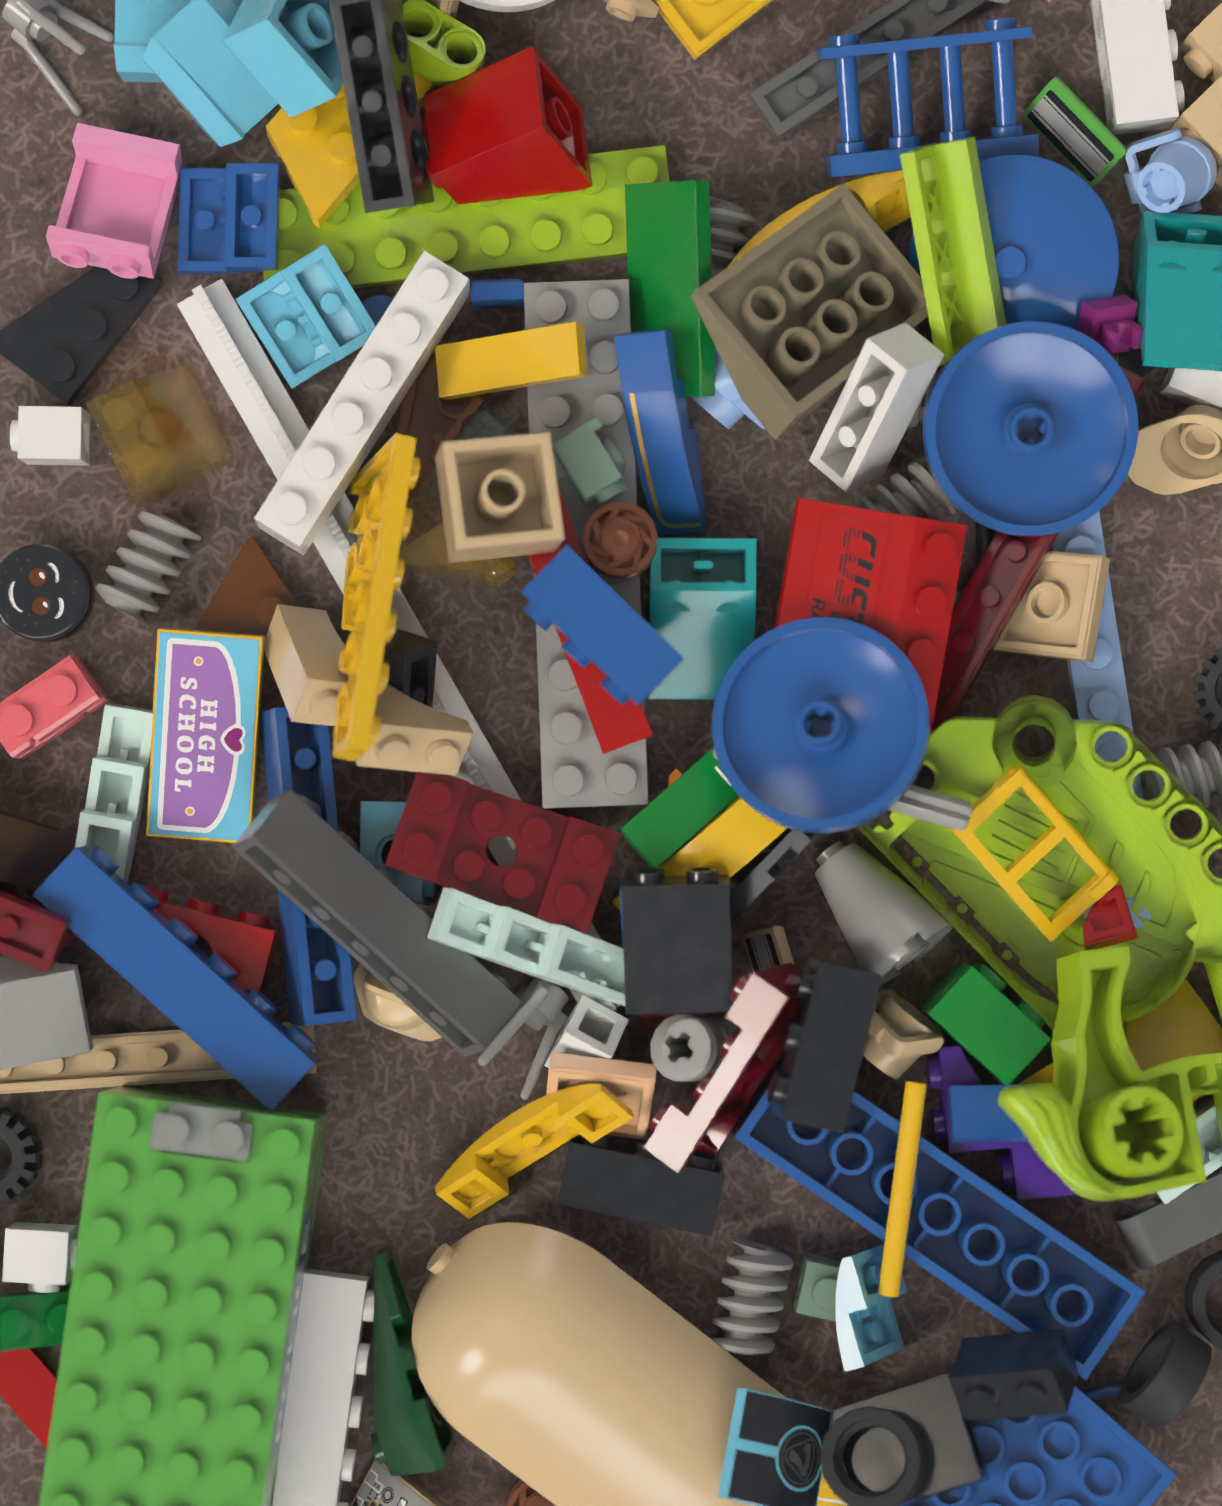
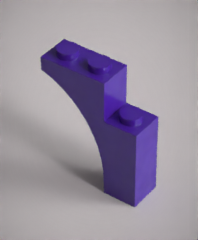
[926,1042,1078,1200]

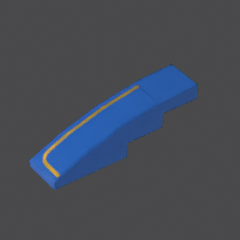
[614,328,708,535]

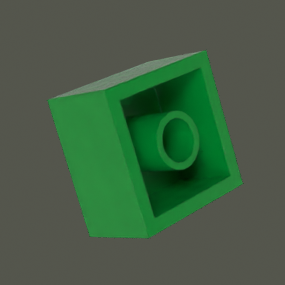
[917,961,1051,1087]

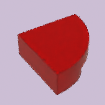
[1083,885,1137,951]

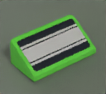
[1023,76,1127,187]

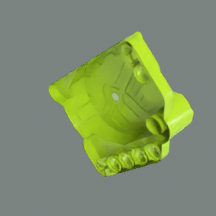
[859,695,1222,1041]

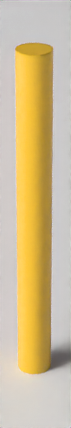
[878,1081,927,1297]

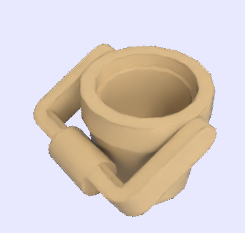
[863,989,944,1079]

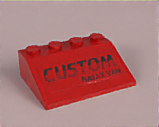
[775,498,967,736]

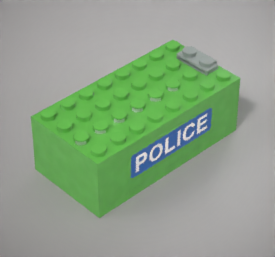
[39,1086,329,1506]

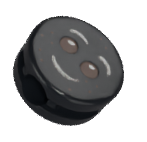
[0,544,95,643]

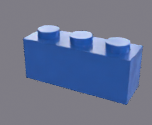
[521,545,684,707]

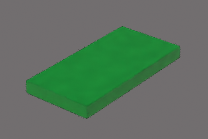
[625,180,715,397]

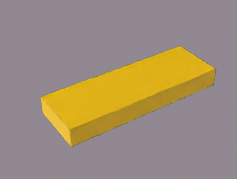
[435,321,588,400]

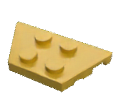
[266,72,439,228]

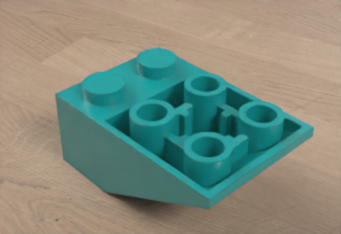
[1130,211,1222,372]
[649,538,756,700]

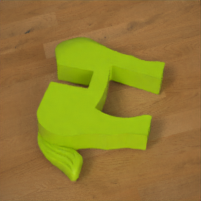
[998,946,1222,1202]

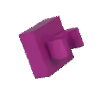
[1077,295,1143,354]

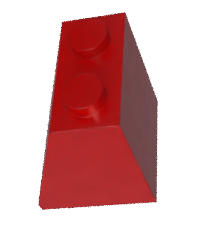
[422,46,593,205]

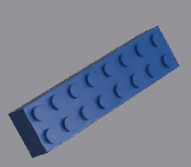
[732,1052,1146,1380]

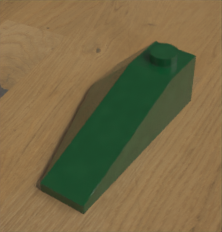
[370,1247,456,1476]

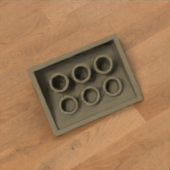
[691,183,929,440]

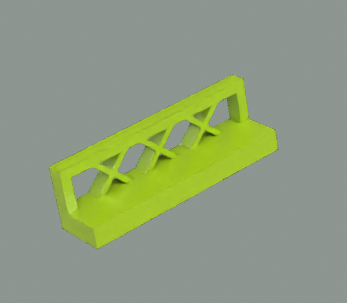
[900,137,1006,366]

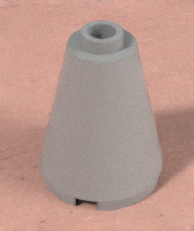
[814,841,953,987]

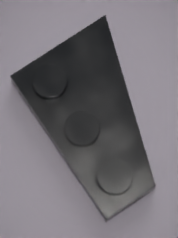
[0,266,164,406]
[729,828,816,923]

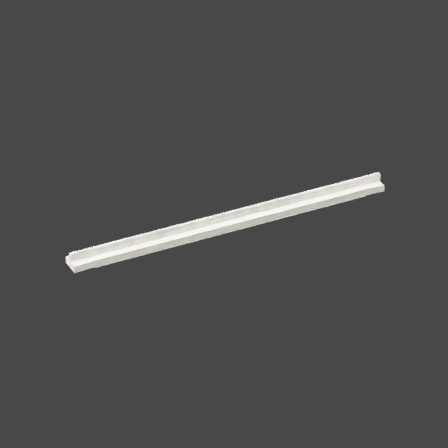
[177,279,621,1011]

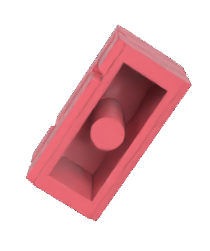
[0,655,109,759]

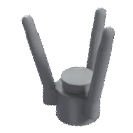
[2,0,114,117]
[478,977,569,1100]

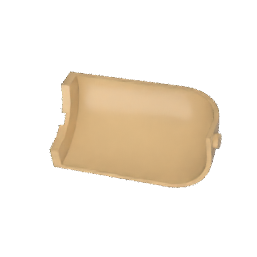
[412,1222,786,1506]

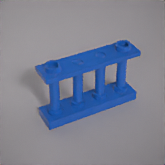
[816,17,1039,177]

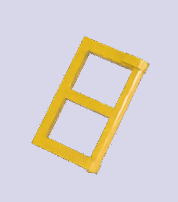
[948,763,1119,942]

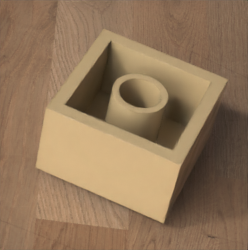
[435,432,565,563]

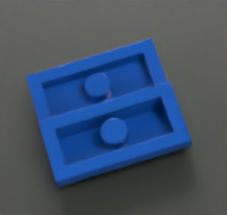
[177,163,280,275]

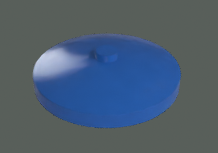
[908,155,1120,331]
[923,321,1138,536]
[712,617,930,833]

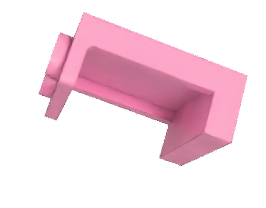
[46,123,184,279]

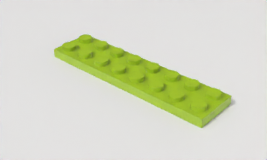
[263,145,670,289]

